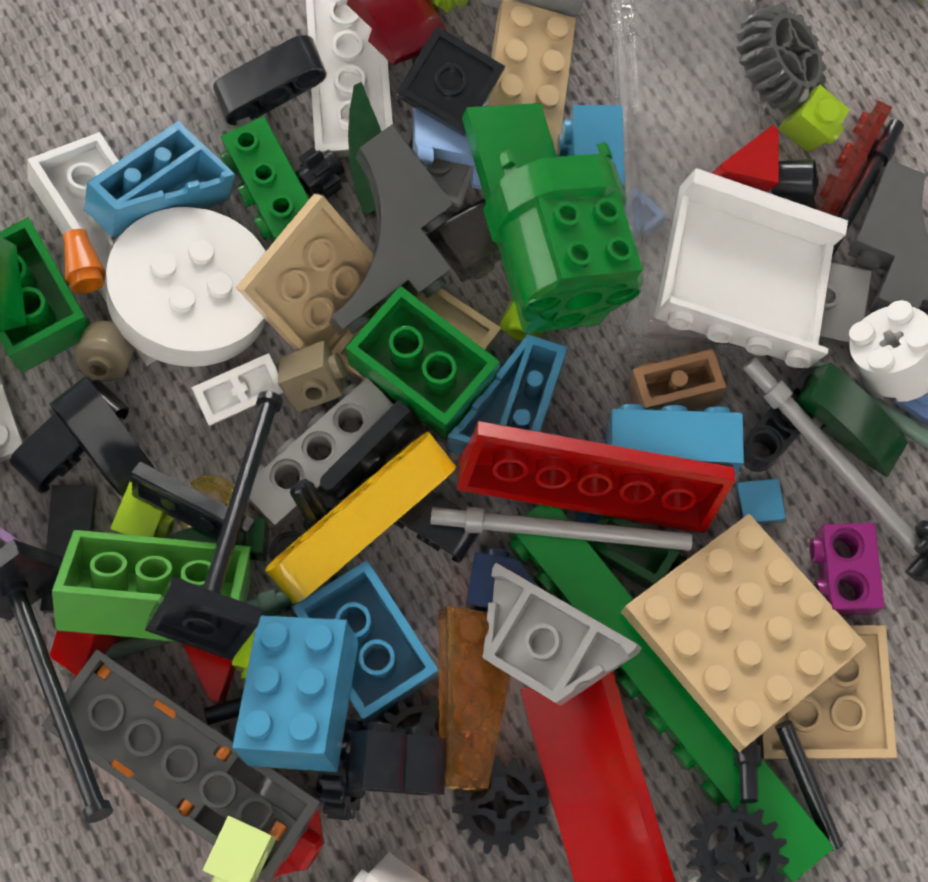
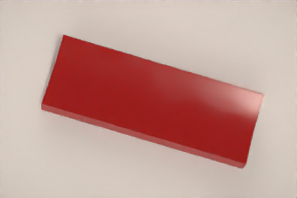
[457,421,736,533]
[520,671,676,882]

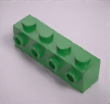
[219,116,309,242]

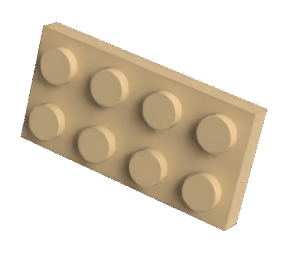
[484,0,576,156]

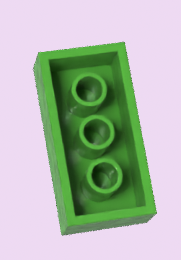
[52,530,251,641]

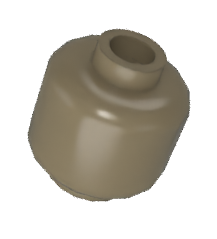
[74,320,135,382]

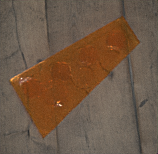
[438,606,510,791]

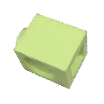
[203,816,276,882]

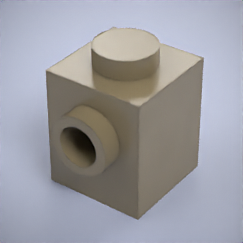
[278,340,347,413]

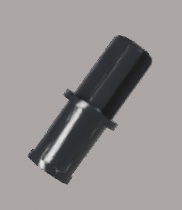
[290,479,332,531]

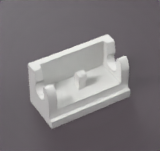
[191,353,284,427]

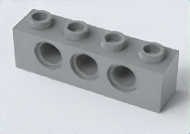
[248,378,394,534]

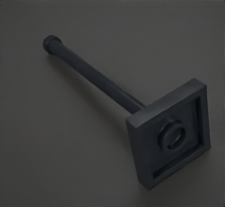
[145,391,283,660]
[0,539,113,823]

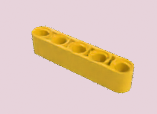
[265,432,456,604]

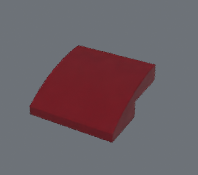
[346,0,447,65]

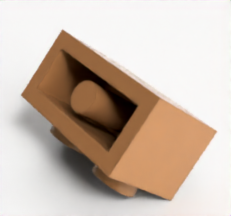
[627,349,726,411]

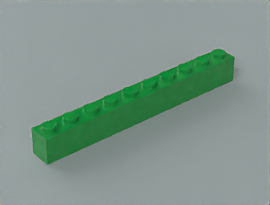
[507,504,834,882]

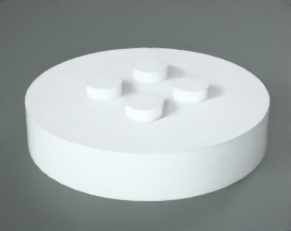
[105,207,267,367]

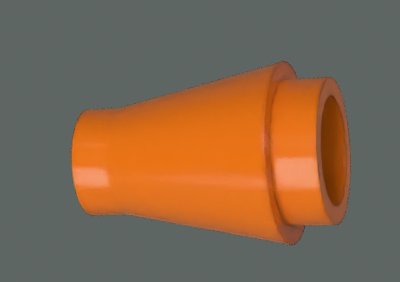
[62,229,106,294]

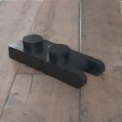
[320,400,420,500]

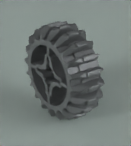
[736,3,826,112]

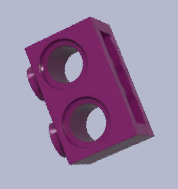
[809,523,885,616]

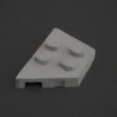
[483,563,642,706]

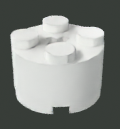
[849,300,928,402]

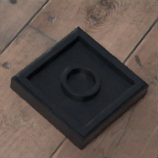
[396,26,505,137]

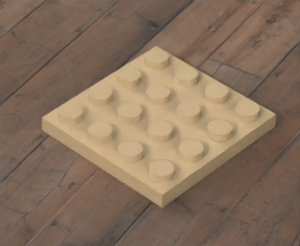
[621,514,867,753]

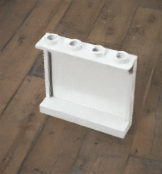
[654,168,848,368]

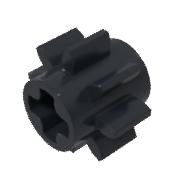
[295,147,345,199]

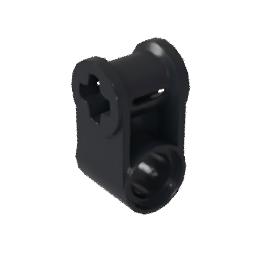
[771,159,819,210]

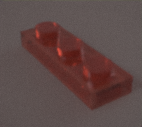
[819,100,892,216]

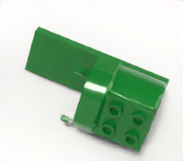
[462,103,643,334]

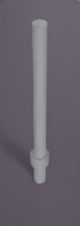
[743,357,920,556]
[431,506,692,551]

